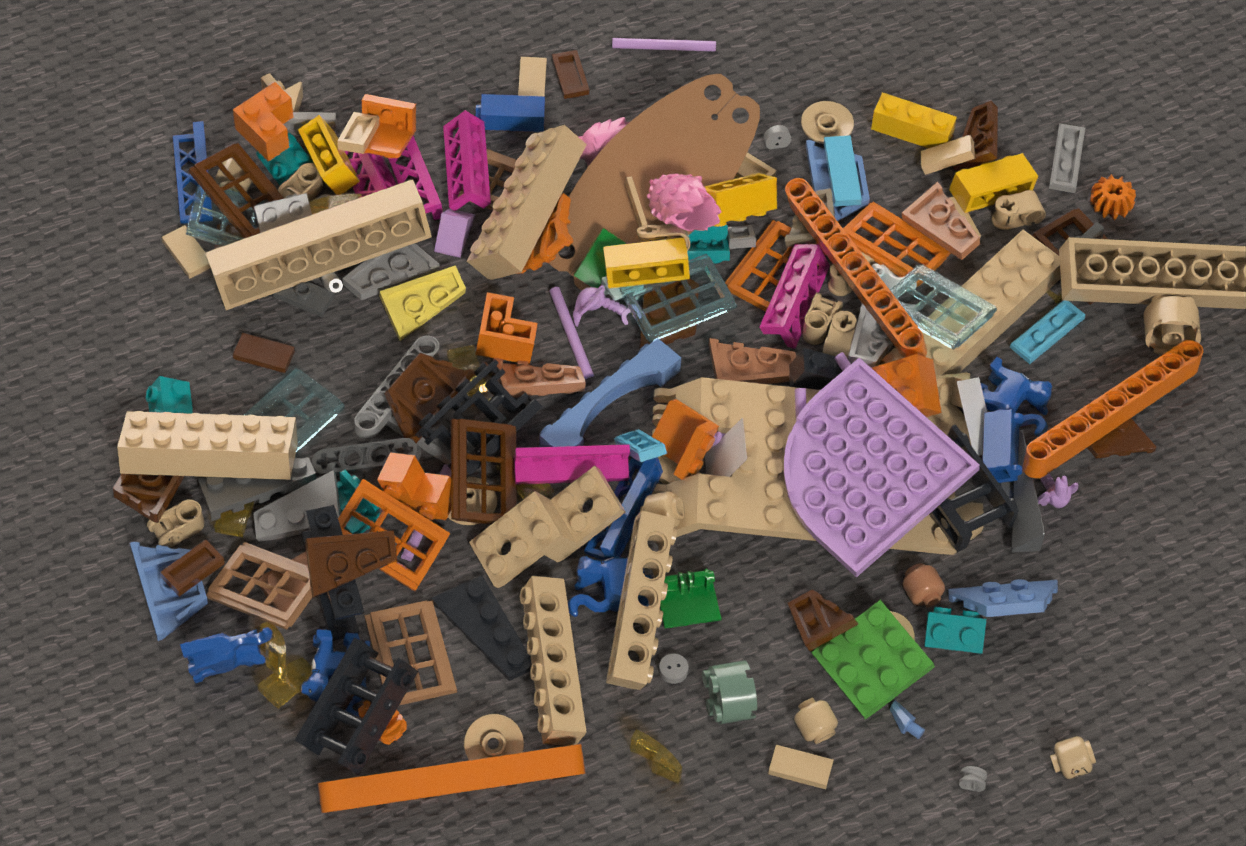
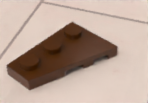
[952,101,998,171]
[305,530,397,598]

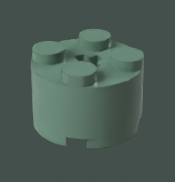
[702,660,757,724]

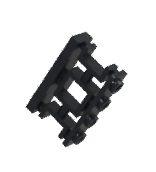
[415,359,543,478]

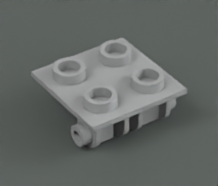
[254,193,312,233]

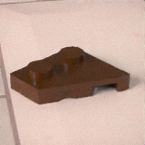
[1087,418,1156,458]
[788,589,858,651]

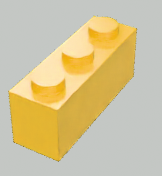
[871,92,957,148]
[298,115,360,196]
[949,153,1038,213]
[704,173,777,227]
[603,237,690,289]

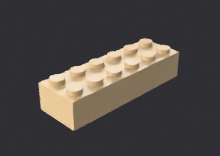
[467,125,587,280]
[117,411,298,480]

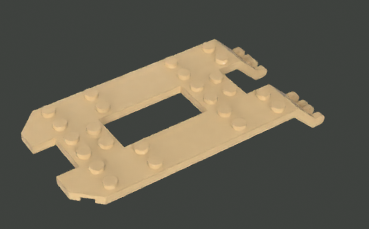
[652,377,983,555]

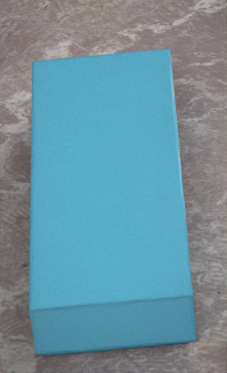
[823,135,862,207]
[1010,300,1085,364]
[614,429,667,462]

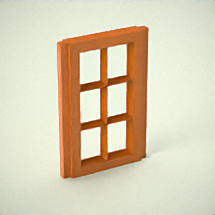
[843,202,951,287]
[722,220,826,312]
[338,479,450,591]

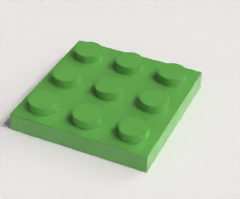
[811,600,935,719]

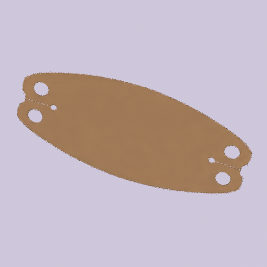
[549,74,760,290]

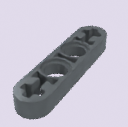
[312,438,421,476]

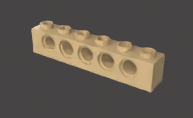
[606,511,677,690]
[520,576,586,746]

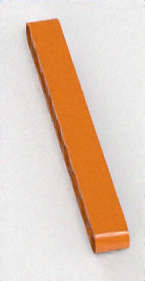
[785,178,927,358]
[1022,340,1203,478]
[318,744,586,813]

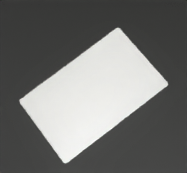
[957,377,987,456]
[705,418,747,477]

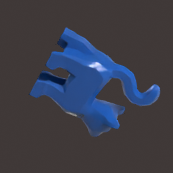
[981,357,1052,437]
[568,556,652,617]
[180,627,273,683]
[301,629,370,717]

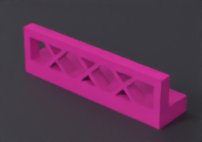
[443,110,491,211]
[388,136,443,220]
[345,151,397,198]
[760,244,830,349]
[514,445,630,484]

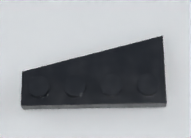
[431,575,532,681]

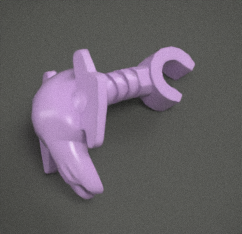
[573,285,642,327]
[1037,473,1079,508]

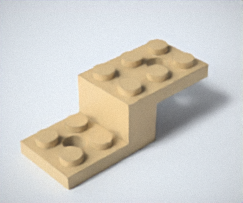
[469,466,626,588]

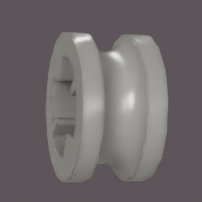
[959,766,987,792]

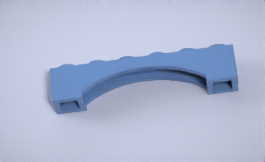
[539,338,681,447]

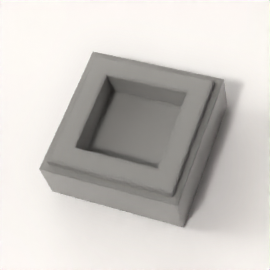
[728,225,756,249]

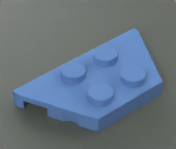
[806,140,870,221]
[130,542,208,641]
[948,579,1058,617]

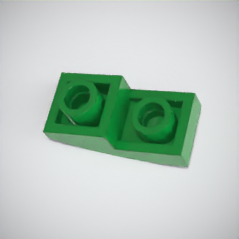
[574,228,626,288]

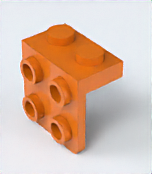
[362,94,416,158]
[652,399,719,480]

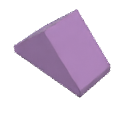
[434,209,475,258]

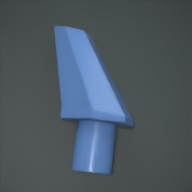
[890,700,925,739]

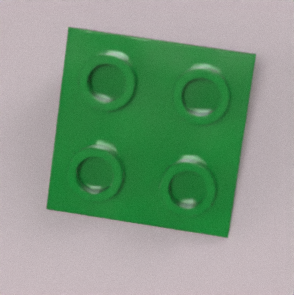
[660,568,721,629]

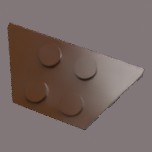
[639,279,699,350]
[384,353,474,449]
[113,474,185,523]

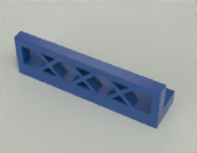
[173,121,213,224]
[584,457,663,560]

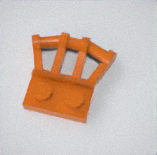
[517,193,574,274]

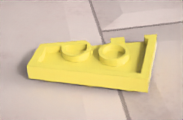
[379,266,466,341]

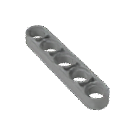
[354,336,440,439]

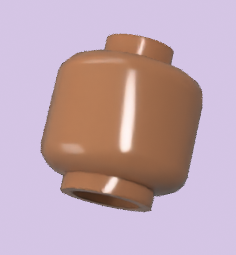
[902,563,945,607]

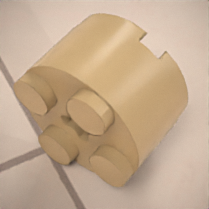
[1144,295,1201,355]

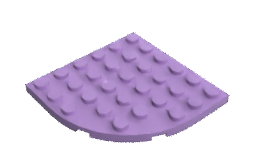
[784,358,980,577]

